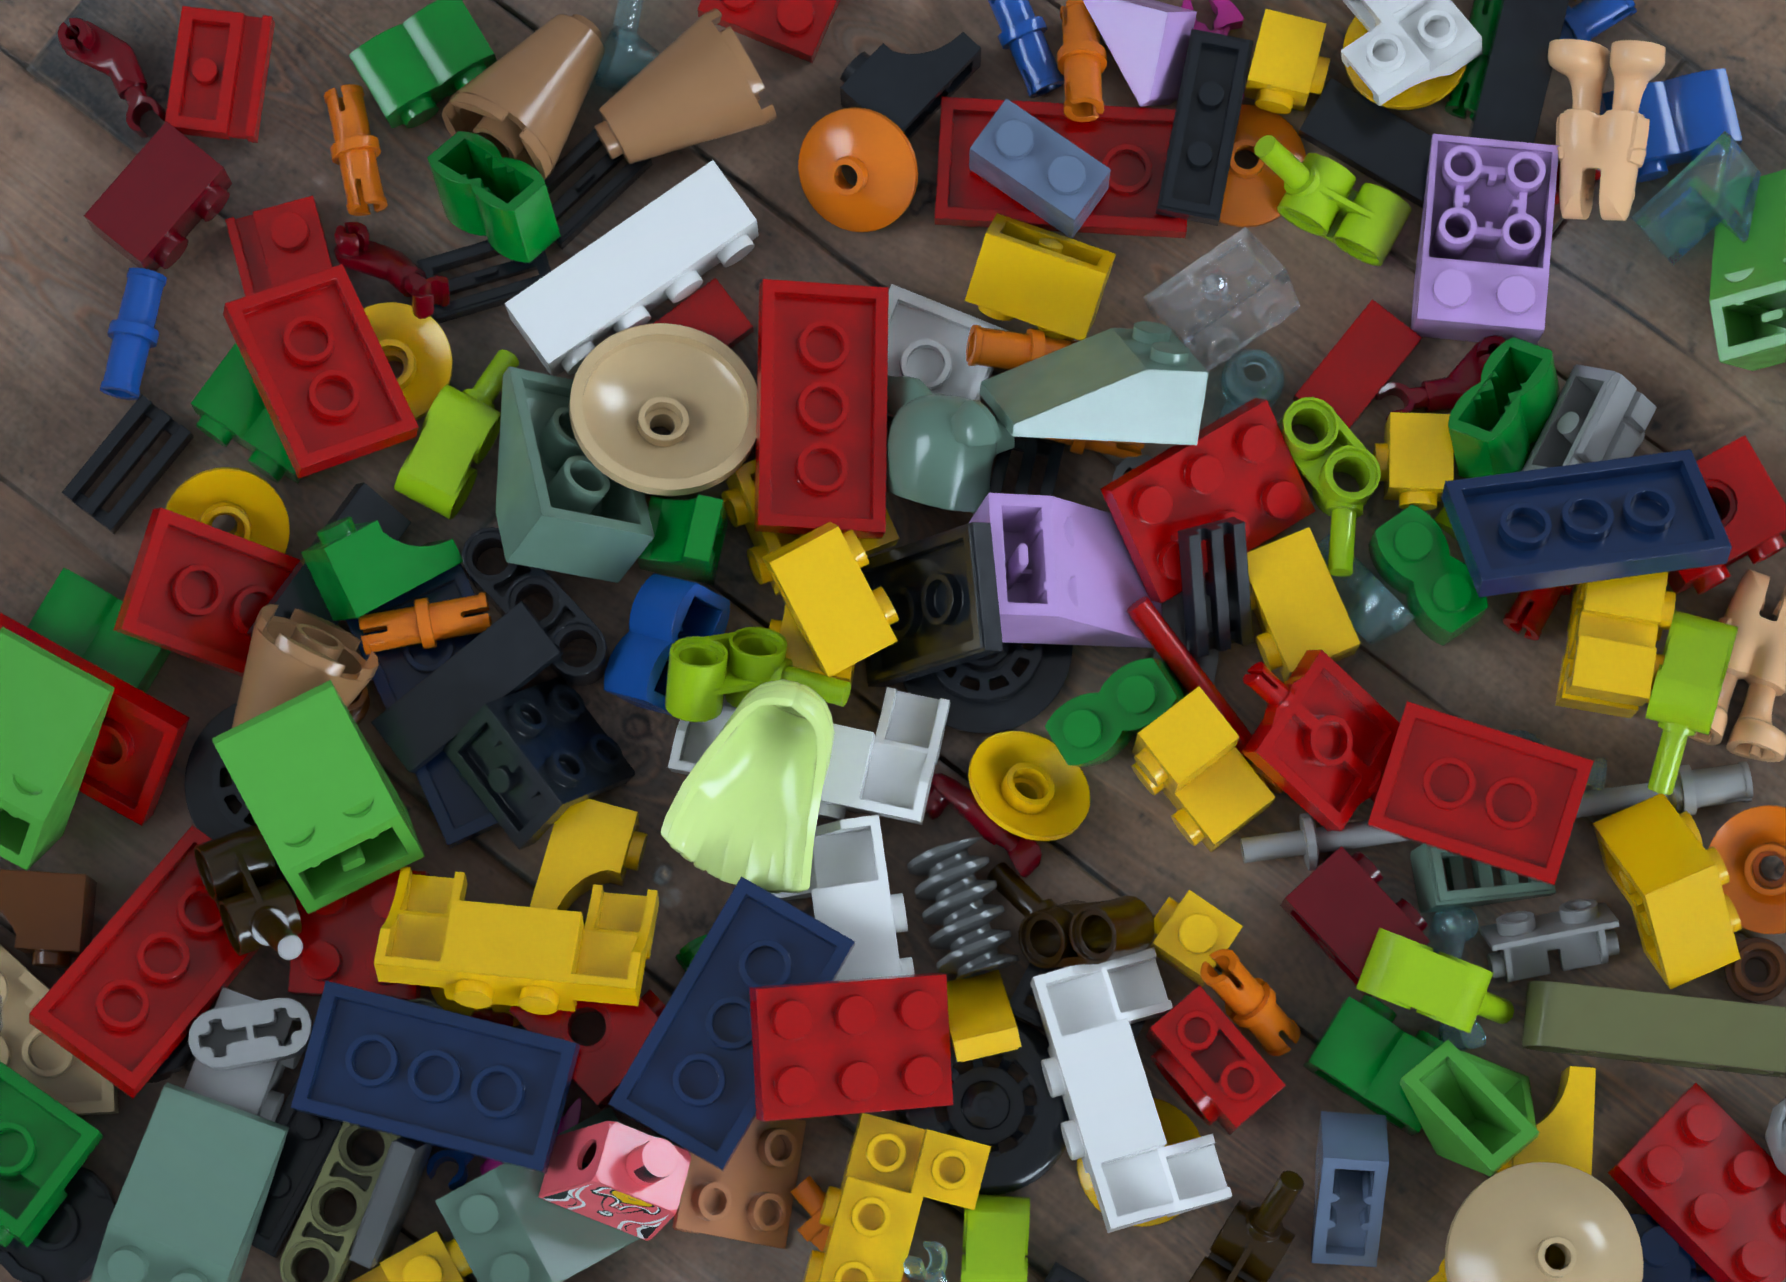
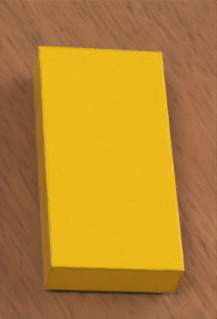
[947,970,1021,1062]

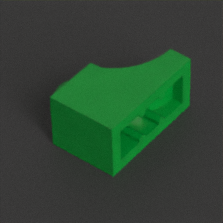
[637,494,728,585]
[301,516,463,621]

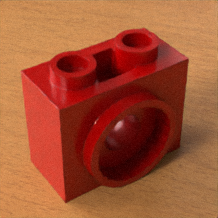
[1667,435,1786,595]
[1145,985,1286,1135]
[509,989,665,1110]

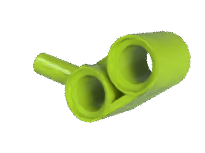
[1254,135,1412,266]
[394,349,519,520]
[1278,397,1381,577]
[1645,610,1738,795]
[665,627,851,722]
[1356,928,1514,1033]
[961,1194,1030,1282]

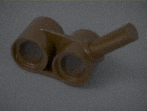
[194,824,303,960]
[987,862,1154,968]
[1189,1170,1304,1282]

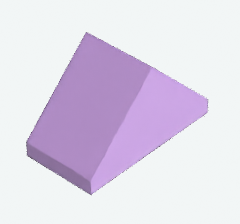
[1083,0,1197,107]

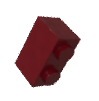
[84,121,232,271]
[1280,846,1430,997]

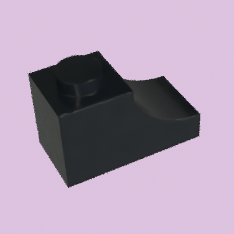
[840,32,981,140]

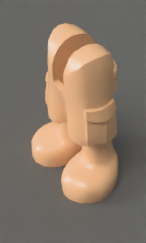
[1547,39,1666,221]
[1688,569,1786,762]

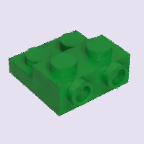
[0,1061,103,1248]

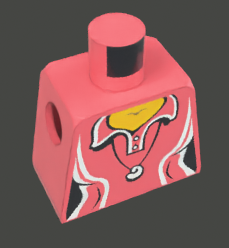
[538,1121,691,1241]

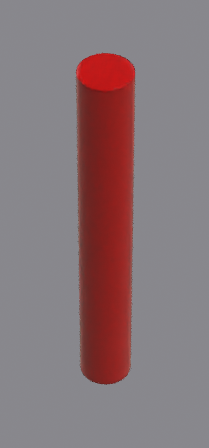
[1126,596,1252,760]

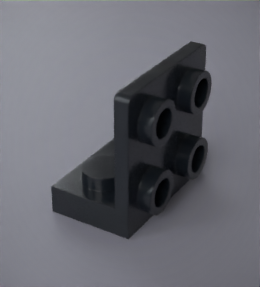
[443,677,635,850]

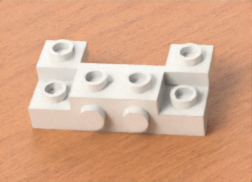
[1341,0,1482,106]
[668,687,951,825]
[771,814,915,981]
[1030,947,1232,1233]

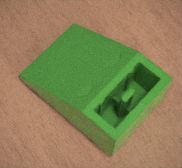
[1709,169,1786,371]
[0,627,115,871]
[212,680,425,914]

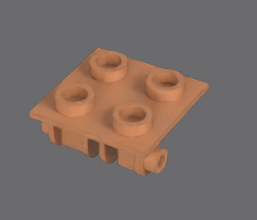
[672,1116,806,1249]

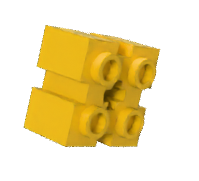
[1555,572,1676,719]

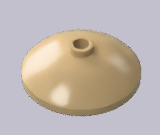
[569,323,757,496]
[1445,1162,1644,1282]

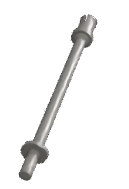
[1240,761,1753,871]

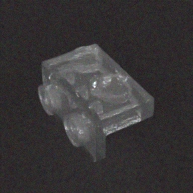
[1143,227,1300,371]

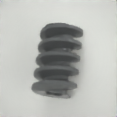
[907,837,1019,980]

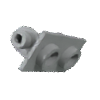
[1479,899,1620,983]

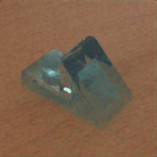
[1631,131,1761,265]

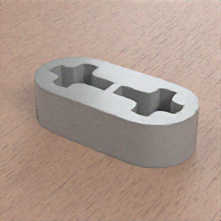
[188,998,314,1070]

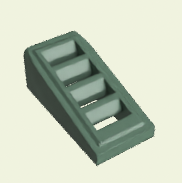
[1410,844,1556,913]

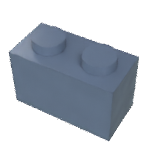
[969,98,1111,239]

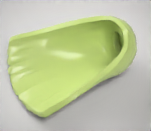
[661,679,835,894]

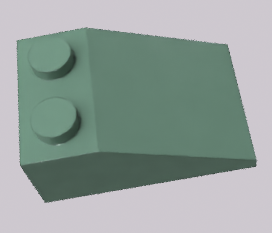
[979,321,1209,445]
[495,366,655,583]
[90,1082,289,1282]
[435,1106,672,1282]

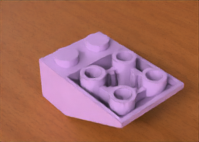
[1410,134,1558,345]
[969,493,1162,648]

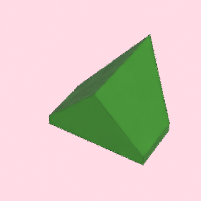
[1399,1039,1539,1177]

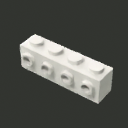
[505,160,759,376]

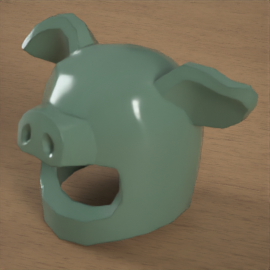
[886,375,1014,514]

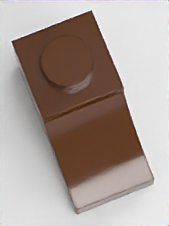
[0,869,97,968]

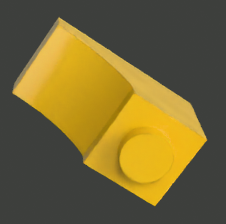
[530,799,648,910]
[1494,1066,1596,1176]

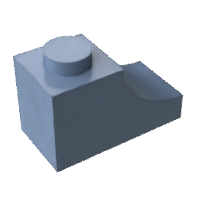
[1311,1111,1389,1267]

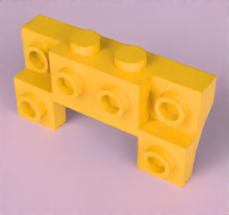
[374,867,659,1015]
[803,1113,991,1282]

